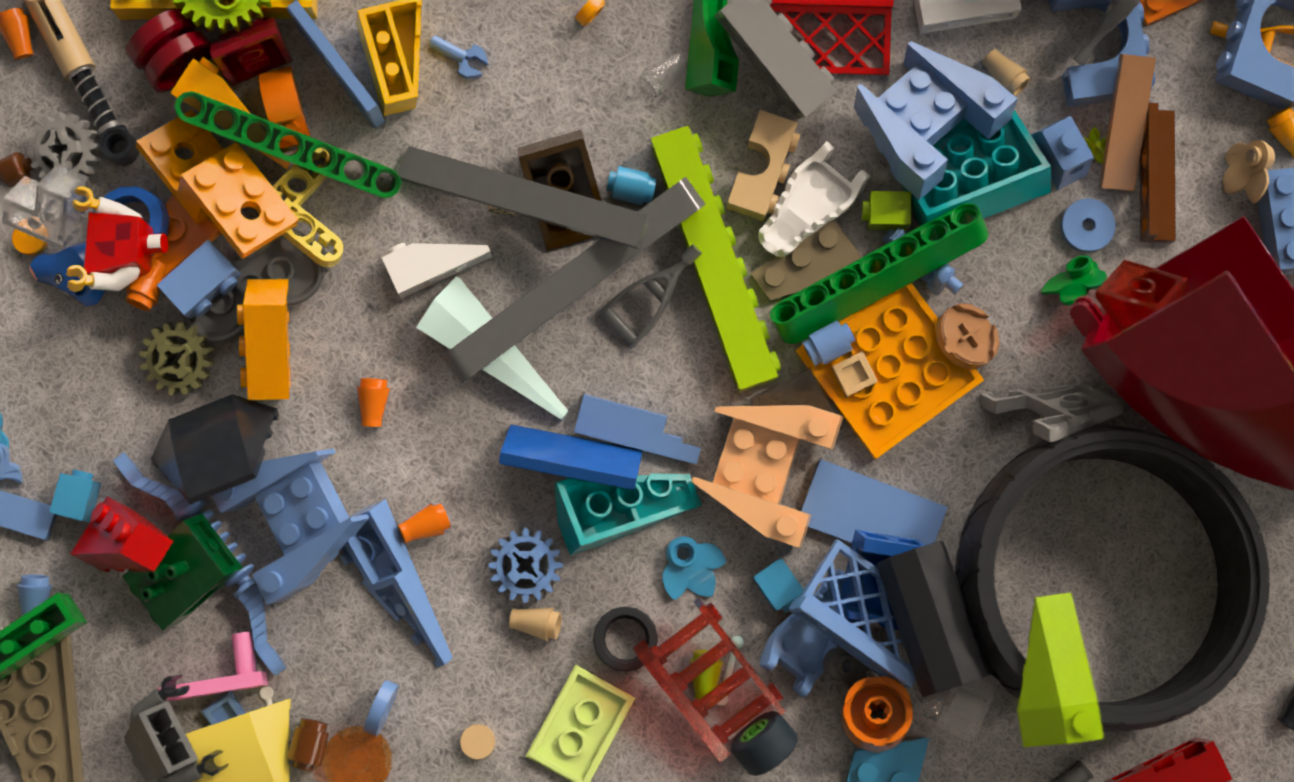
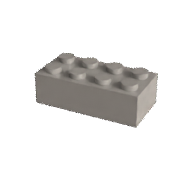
[714,0,837,119]

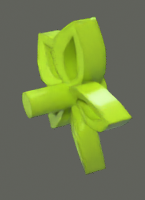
[1083,126,1106,164]

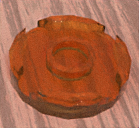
[323,726,393,782]

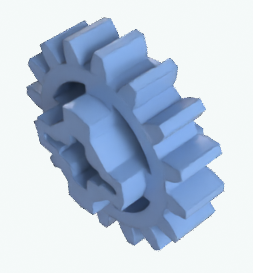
[488,528,563,603]

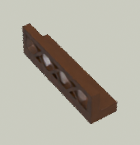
[1139,103,1176,243]

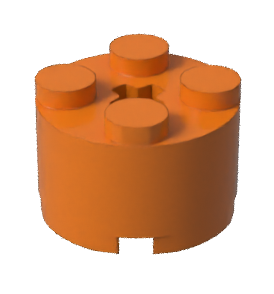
[841,676,913,753]

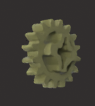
[139,321,215,395]

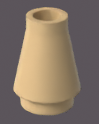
[982,49,1031,97]
[509,607,562,641]

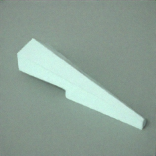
[416,276,569,421]

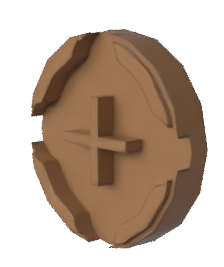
[935,303,1000,369]

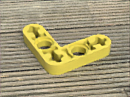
[272,148,343,267]

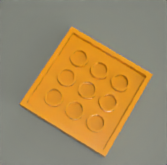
[795,283,984,460]

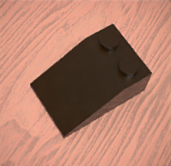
[517,130,602,251]

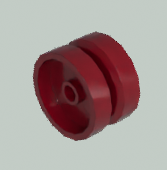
[125,8,212,93]

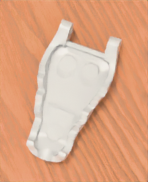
[758,141,871,257]

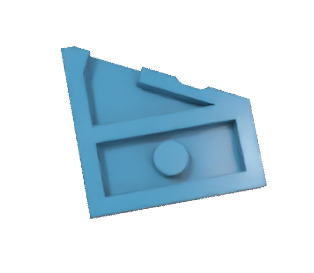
[845,737,929,782]

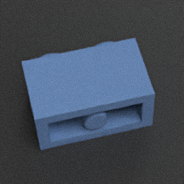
[157,240,241,319]

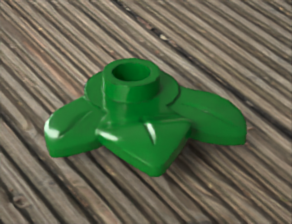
[1041,255,1107,306]

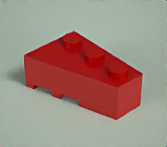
[70,496,173,572]
[1104,737,1233,782]

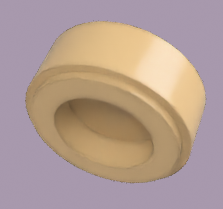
[460,724,496,759]

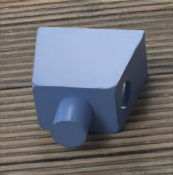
[1030,116,1093,191]

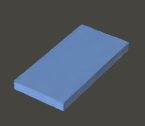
[287,0,385,128]
[801,459,947,545]

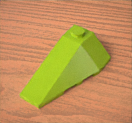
[1017,592,1104,747]

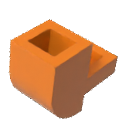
[259,66,311,149]

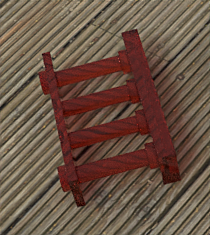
[633,597,786,762]

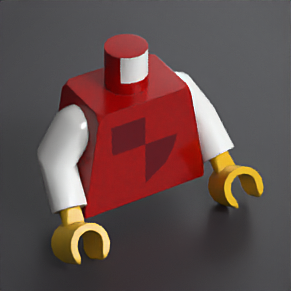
[66,186,168,292]

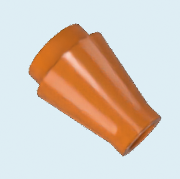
[0,8,34,60]
[125,259,167,312]
[356,378,390,427]
[397,503,451,544]

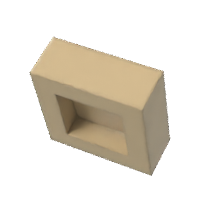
[831,351,878,398]

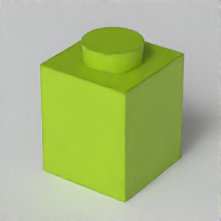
[861,191,911,231]

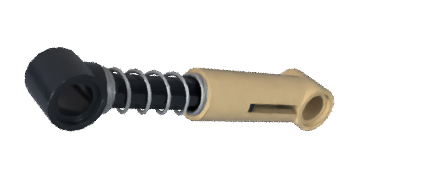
[23,0,139,166]

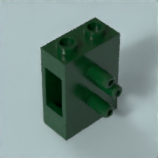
[122,514,243,631]

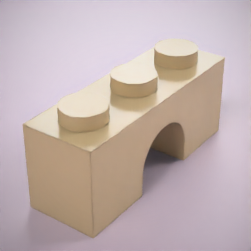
[726,110,801,222]

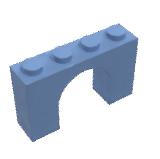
[1049,0,1155,107]
[1215,0,1294,109]

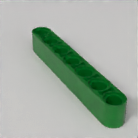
[174,91,401,198]
[770,203,989,344]

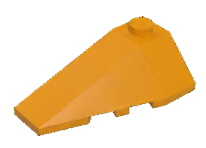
[171,57,291,169]

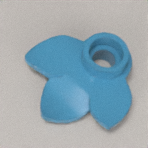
[662,536,727,600]

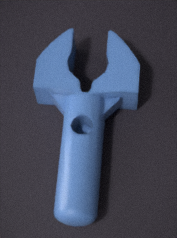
[429,36,489,79]

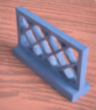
[788,539,916,688]

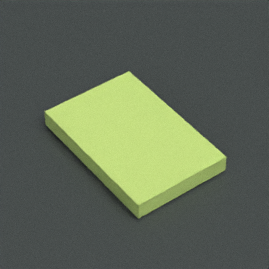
[526,665,635,782]

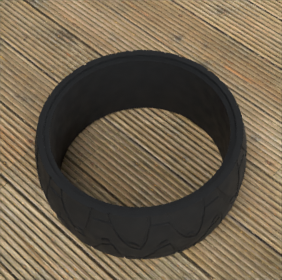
[955,426,1270,732]

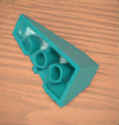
[554,473,702,556]

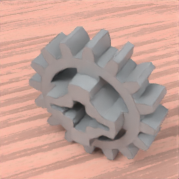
[27,113,102,186]

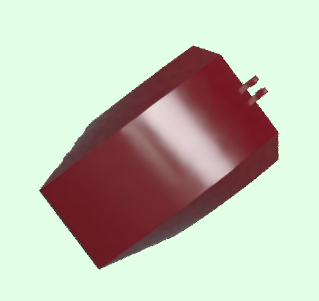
[1069,216,1294,491]

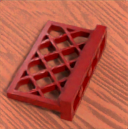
[757,0,894,76]

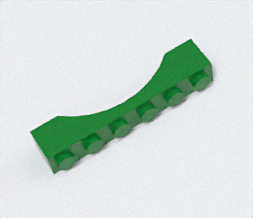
[685,0,739,97]

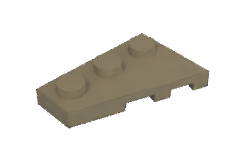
[750,220,862,302]

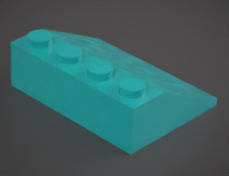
[901,110,1051,226]

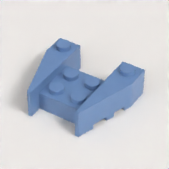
[853,41,1018,200]
[212,449,369,605]

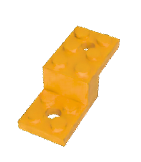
[136,109,299,259]

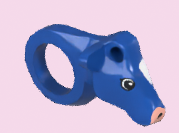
[29,186,170,307]

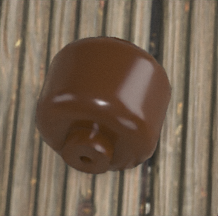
[0,152,34,187]

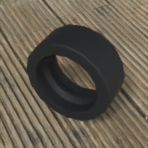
[593,606,658,672]

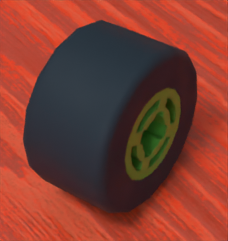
[731,711,798,776]

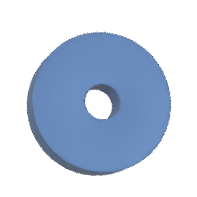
[1060,198,1116,253]
[363,680,399,737]

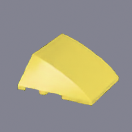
[186,698,291,782]

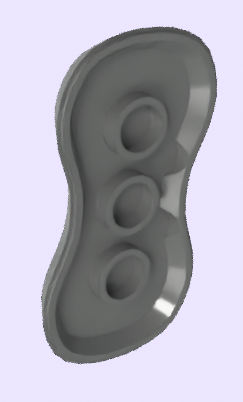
[180,228,324,343]

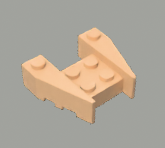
[692,405,843,548]

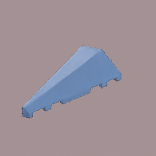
[340,499,453,667]

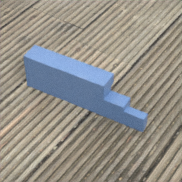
[574,394,701,465]

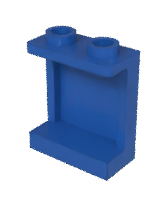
[840,529,925,630]

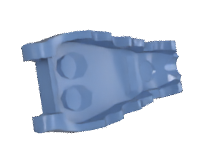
[760,569,847,697]

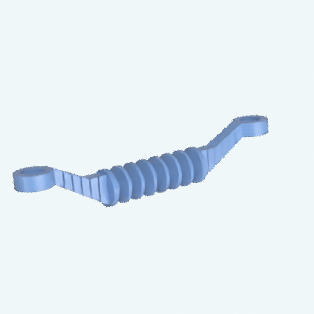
[113,452,287,676]

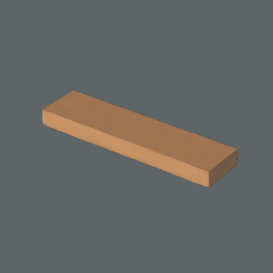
[1099,53,1156,191]

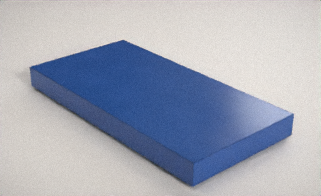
[499,424,643,490]

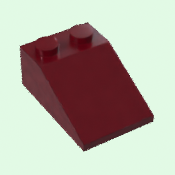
[210,17,293,86]

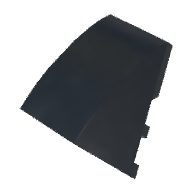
[151,394,279,504]

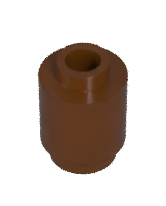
[287,718,329,771]

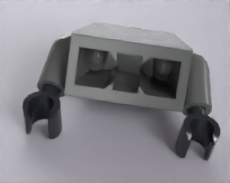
[124,675,228,782]

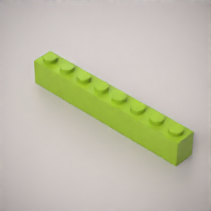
[650,125,781,393]

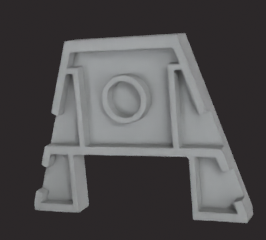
[980,384,1122,442]

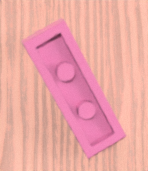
[158,632,269,702]

